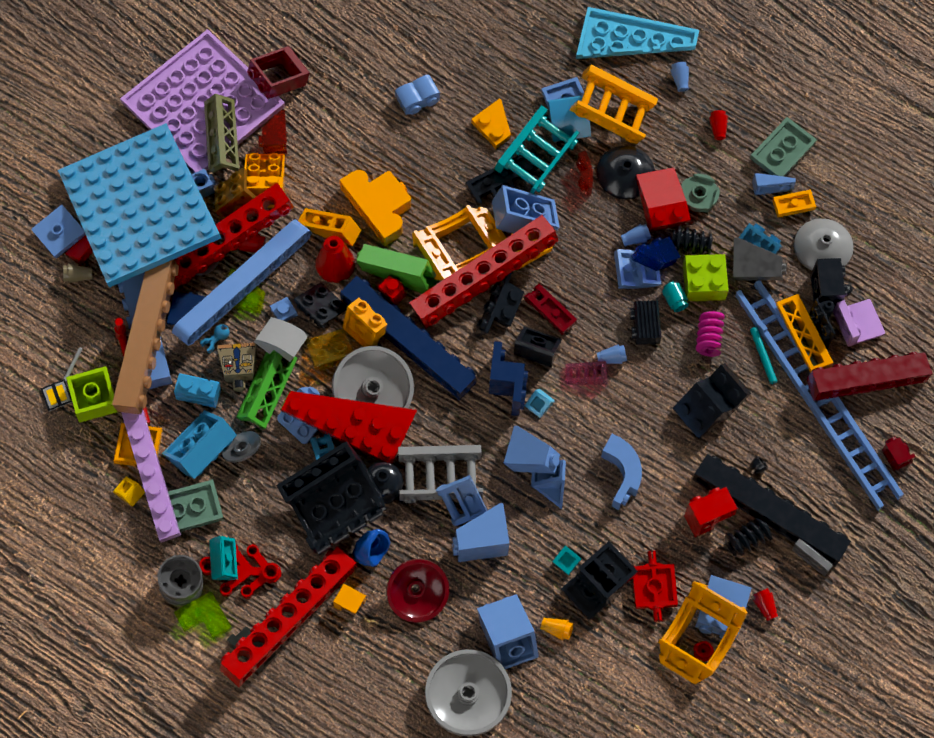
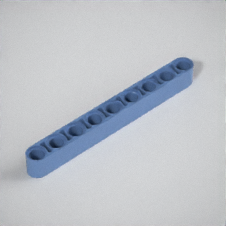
[172,219,312,346]

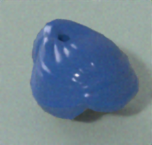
[352,529,390,567]

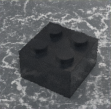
[810,258,848,308]

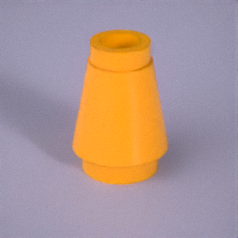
[540,617,573,640]

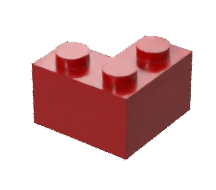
[684,487,738,538]

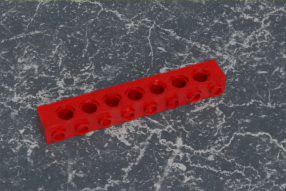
[144,183,294,291]
[409,215,559,328]
[220,547,356,687]

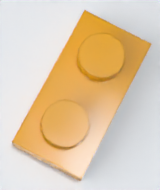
[772,189,816,218]

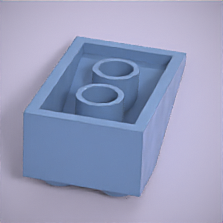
[492,185,560,234]

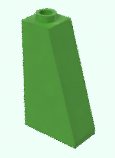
[356,244,438,294]

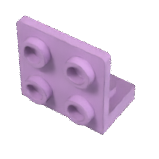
[833,299,885,347]

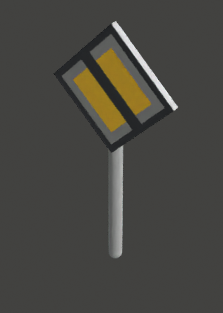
[40,347,82,412]

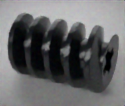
[670,226,713,255]
[725,518,773,556]

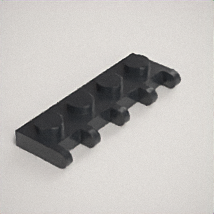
[465,148,544,206]

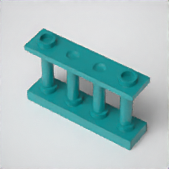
[494,105,580,194]

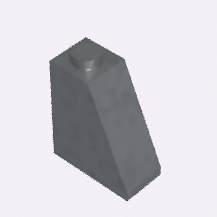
[733,238,787,280]

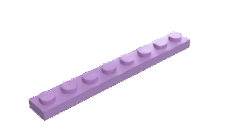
[121,410,181,543]

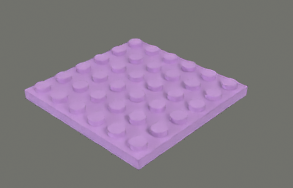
[120,29,285,173]

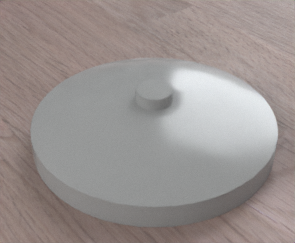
[332,346,414,408]
[425,649,512,736]

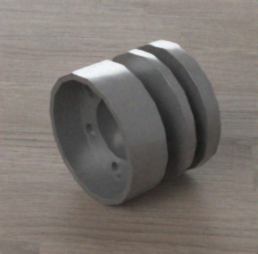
[157,555,203,606]

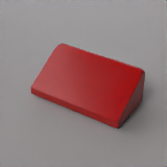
[65,235,93,266]

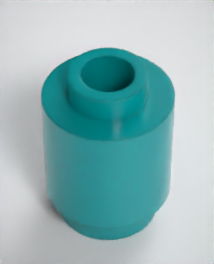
[662,281,689,312]

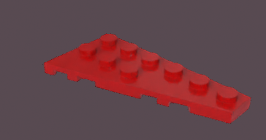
[280,391,417,464]

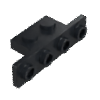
[475,271,524,337]

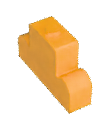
[339,170,411,246]

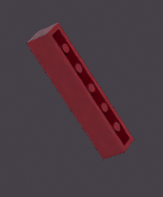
[807,352,933,401]

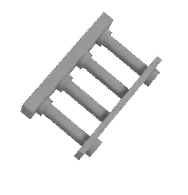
[398,445,483,503]

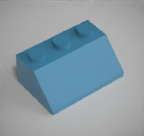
[162,410,237,479]

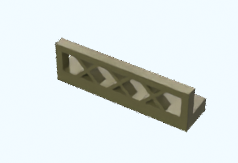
[204,94,239,173]

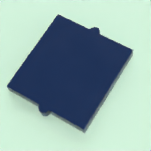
[167,291,206,326]

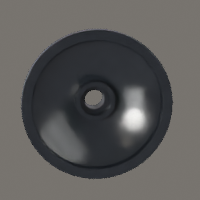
[596,146,655,200]

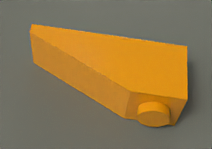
[298,208,361,246]

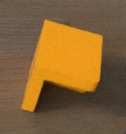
[333,584,366,614]

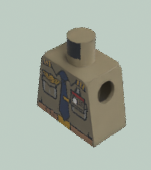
[217,343,257,392]

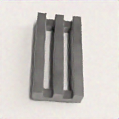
[792,539,833,577]

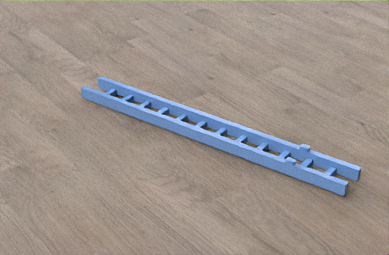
[735,280,904,510]

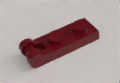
[524,284,577,335]

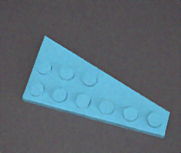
[576,7,699,59]

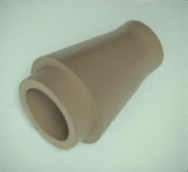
[63,263,92,283]

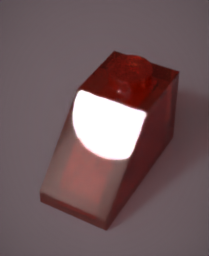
[259,110,287,154]

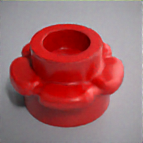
[693,641,714,662]

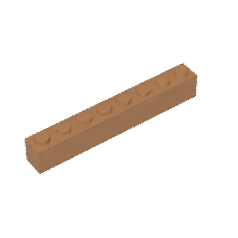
[112,259,179,415]

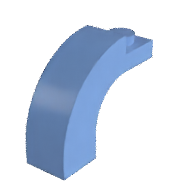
[601,433,642,510]

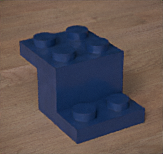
[489,341,528,416]

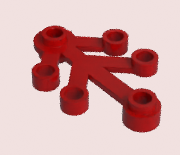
[199,544,282,599]

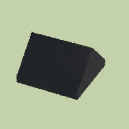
[514,326,562,368]

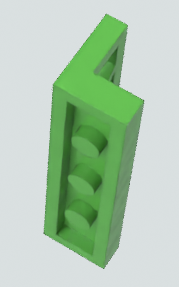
[236,350,298,429]

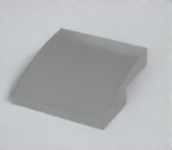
[254,317,309,362]

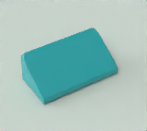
[209,535,238,580]

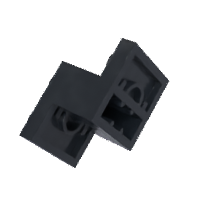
[673,363,751,439]
[560,541,638,621]

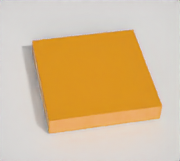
[113,422,163,466]

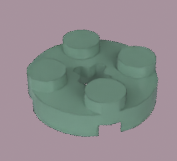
[681,174,720,213]

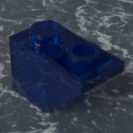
[630,237,680,271]

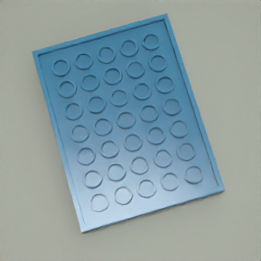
[58,123,221,288]

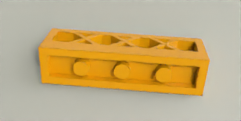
[776,294,834,373]

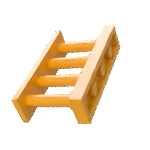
[570,64,658,144]

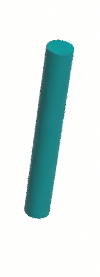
[750,327,778,384]

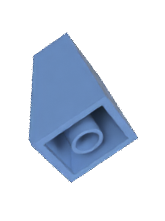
[452,503,510,562]
[477,594,539,669]

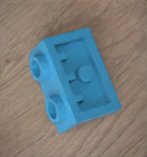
[739,223,783,254]

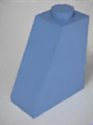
[504,426,560,474]

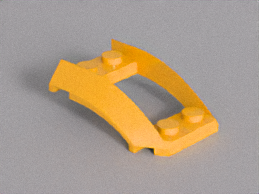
[412,205,506,280]
[658,581,748,684]

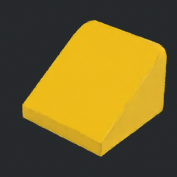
[113,476,145,507]

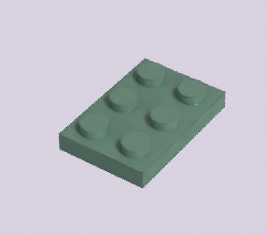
[750,117,817,177]
[168,479,224,532]

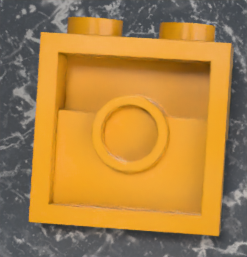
[342,298,387,347]

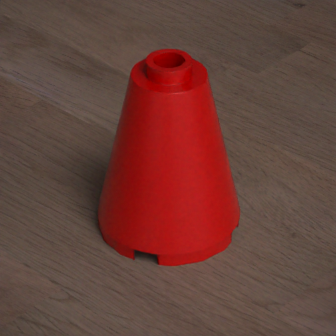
[315,236,355,283]

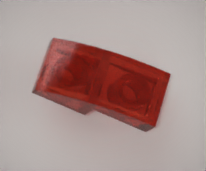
[576,150,593,196]

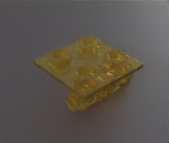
[305,329,353,371]

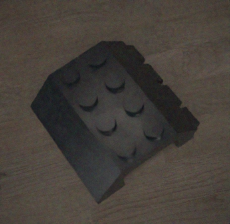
[276,441,386,555]

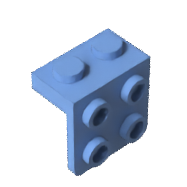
[277,387,320,444]

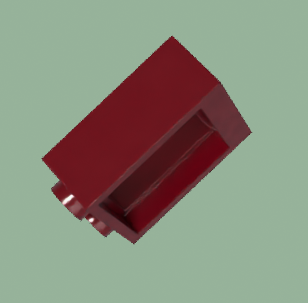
[247,46,310,99]

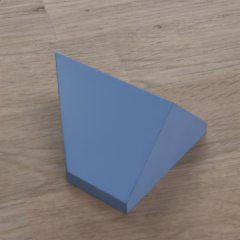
[531,460,566,509]

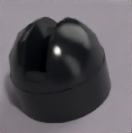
[750,456,768,474]

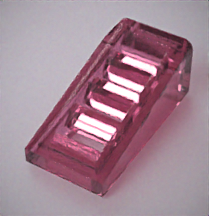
[565,361,608,385]

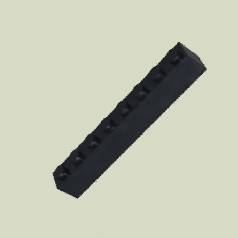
[692,454,851,567]

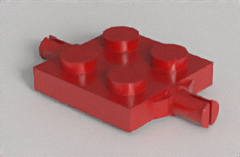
[632,551,678,622]

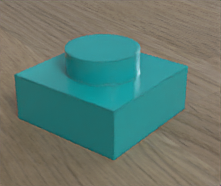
[552,545,582,575]

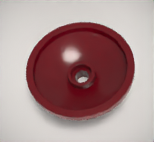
[386,559,449,622]

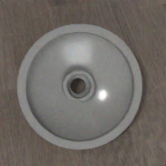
[794,219,853,271]

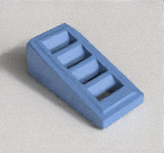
[752,173,796,195]

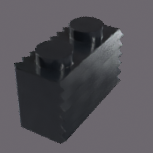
[629,300,661,345]

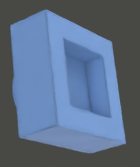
[270,297,297,322]

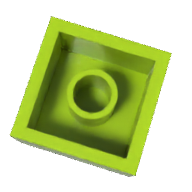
[683,254,729,301]
[66,366,118,423]

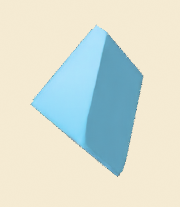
[524,389,555,418]

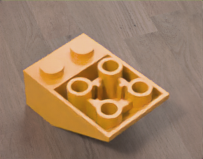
[244,153,285,208]

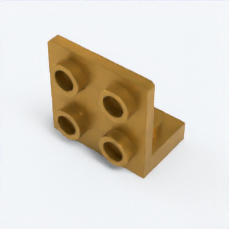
[215,167,256,219]

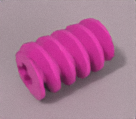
[696,311,725,357]

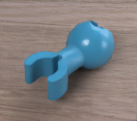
[200,324,230,353]

